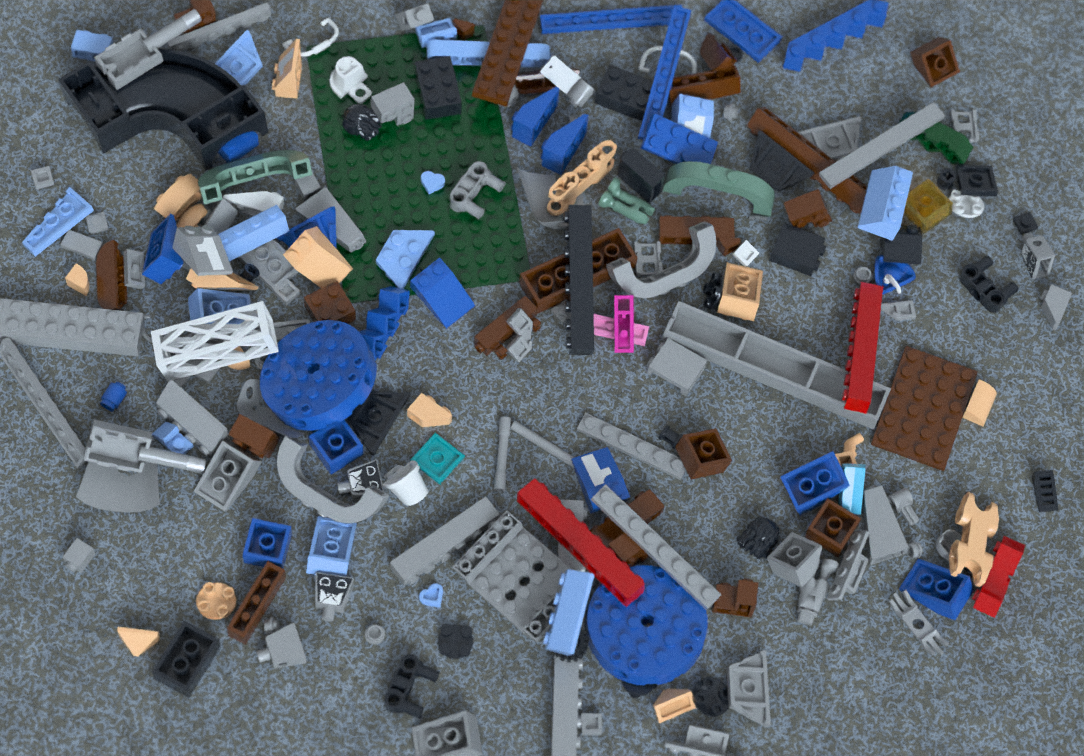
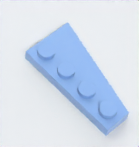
[22,187,94,257]

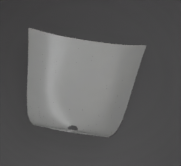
[517,167,584,229]
[237,379,309,438]
[76,444,160,512]

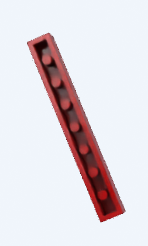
[841,282,883,414]
[517,478,645,607]

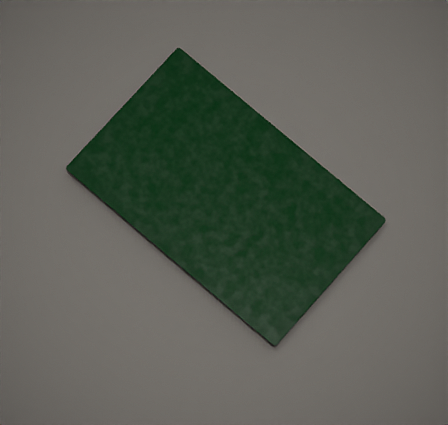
[306,25,530,303]

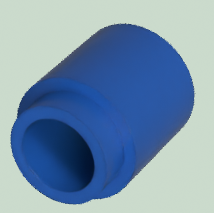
[100,382,127,412]

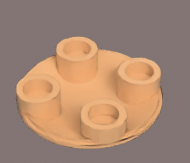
[177,204,208,227]
[196,582,236,620]

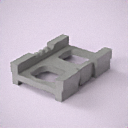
[950,110,979,143]
[634,241,663,276]

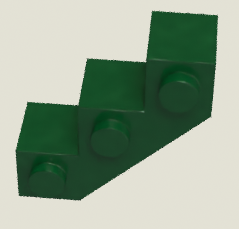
[898,112,974,164]

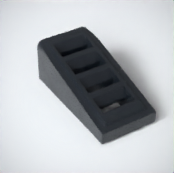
[1032,470,1058,512]

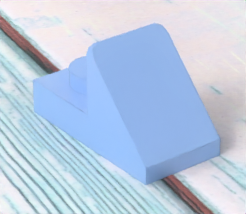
[152,421,193,454]

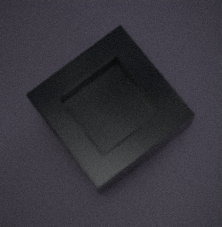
[1013,212,1038,235]

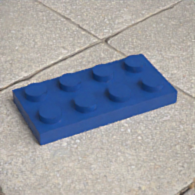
[704,0,782,63]
[640,113,718,164]

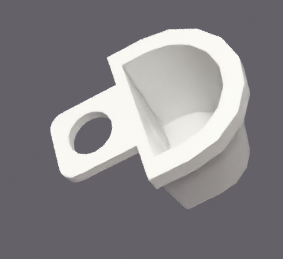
[330,57,372,104]
[382,460,428,506]

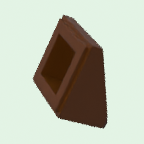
[453,19,475,41]
[716,238,741,256]

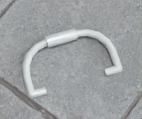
[282,18,339,57]
[639,46,697,74]

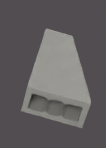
[295,187,367,253]
[862,485,909,565]

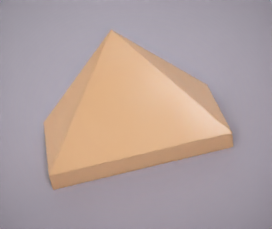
[117,627,160,656]
[653,689,696,723]

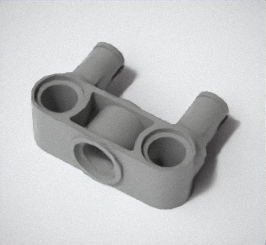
[450,161,505,219]

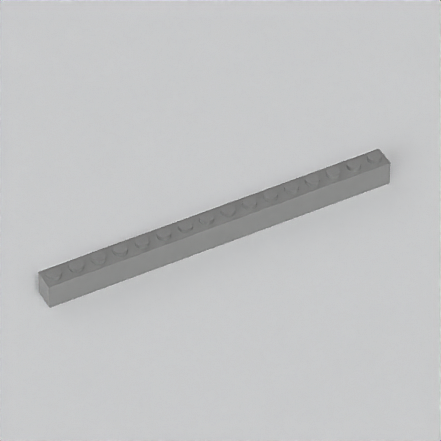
[551,499,587,756]

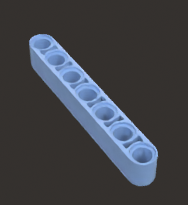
[426,40,551,68]

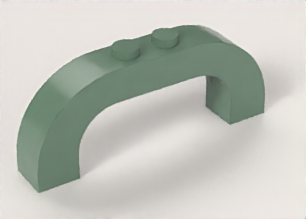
[198,150,312,205]
[663,162,775,217]

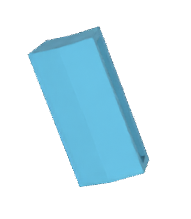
[838,463,866,515]

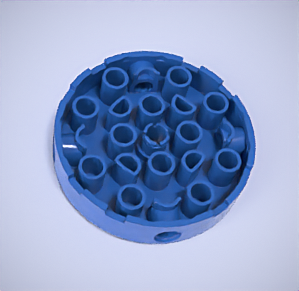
[260,320,377,430]
[586,565,708,686]

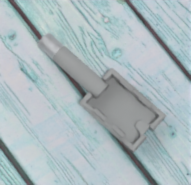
[94,9,202,90]
[84,419,206,474]

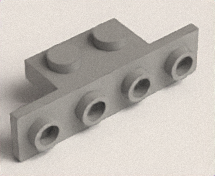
[827,530,869,601]
[664,724,736,756]

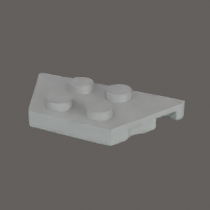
[798,116,861,160]
[727,650,771,727]

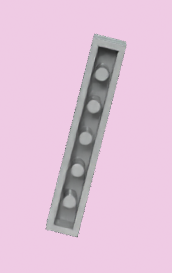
[390,496,500,586]

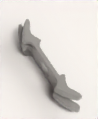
[889,590,949,656]

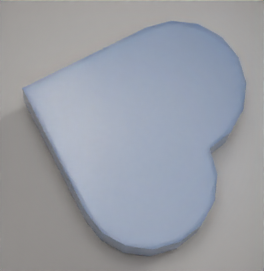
[421,171,445,194]
[419,583,443,608]

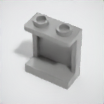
[647,338,708,396]

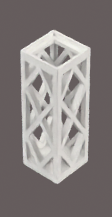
[151,301,279,382]

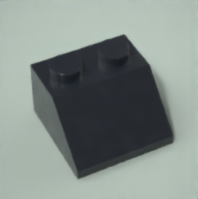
[881,224,922,265]

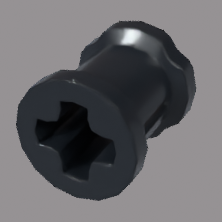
[937,168,956,190]
[239,264,260,282]
[658,425,683,450]

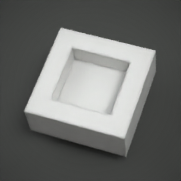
[732,240,759,267]

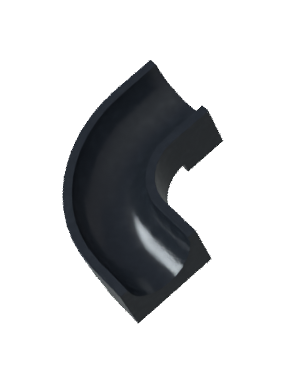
[58,49,268,170]

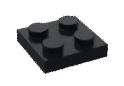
[955,164,998,197]

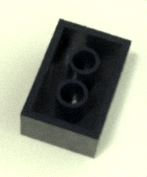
[415,56,462,120]
[595,64,653,121]
[152,621,221,698]

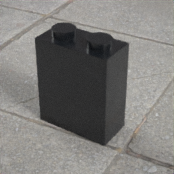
[617,148,665,204]
[769,223,827,276]

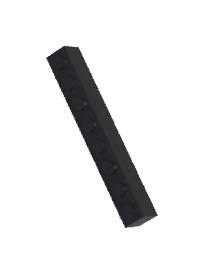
[563,205,594,355]

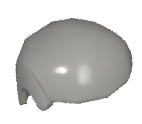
[936,529,962,561]

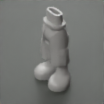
[797,558,839,625]

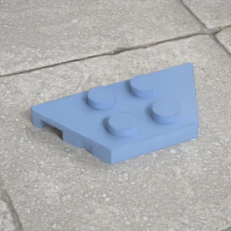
[215,30,263,86]
[376,230,435,289]

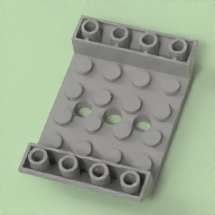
[452,510,572,642]

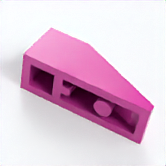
[614,295,634,353]

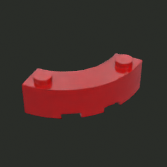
[972,536,1026,618]

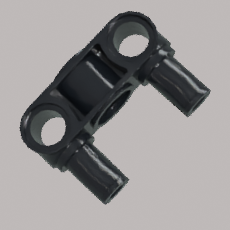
[959,255,1019,313]
[385,654,440,719]

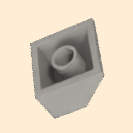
[767,532,822,587]

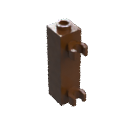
[474,296,541,360]

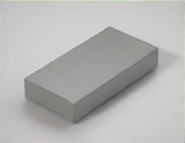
[60,230,103,260]

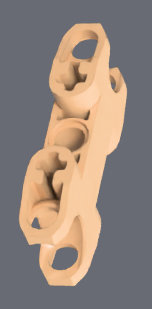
[547,140,617,216]
[949,492,999,587]

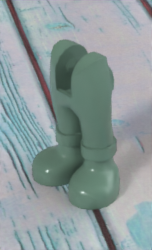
[598,177,655,225]

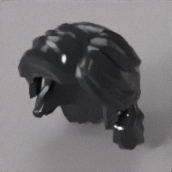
[342,104,382,141]
[737,517,779,559]

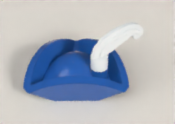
[875,255,916,295]

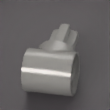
[887,488,919,526]

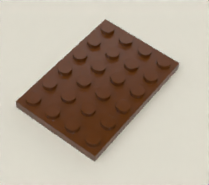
[871,346,978,471]

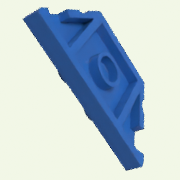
[277,206,337,249]

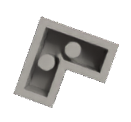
[371,82,414,126]

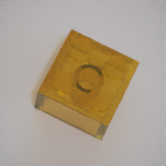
[904,178,953,235]

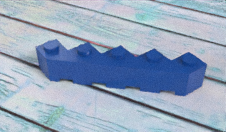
[783,0,889,72]
[359,286,410,361]

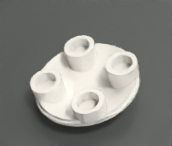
[948,190,984,218]

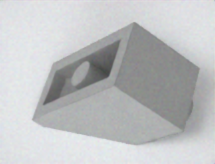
[1040,284,1072,331]

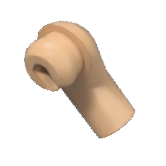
[843,433,864,457]

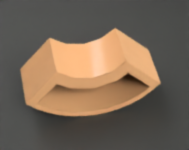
[154,174,201,221]

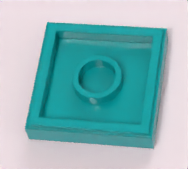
[410,432,465,485]

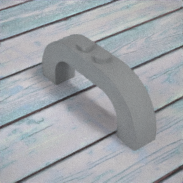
[606,221,716,298]
[277,434,390,523]

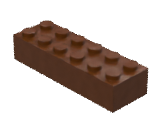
[519,228,637,314]

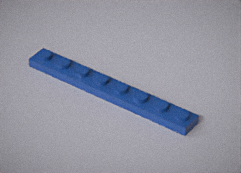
[540,5,682,34]
[638,5,692,140]

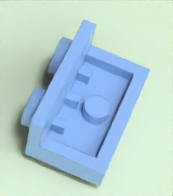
[415,18,457,48]

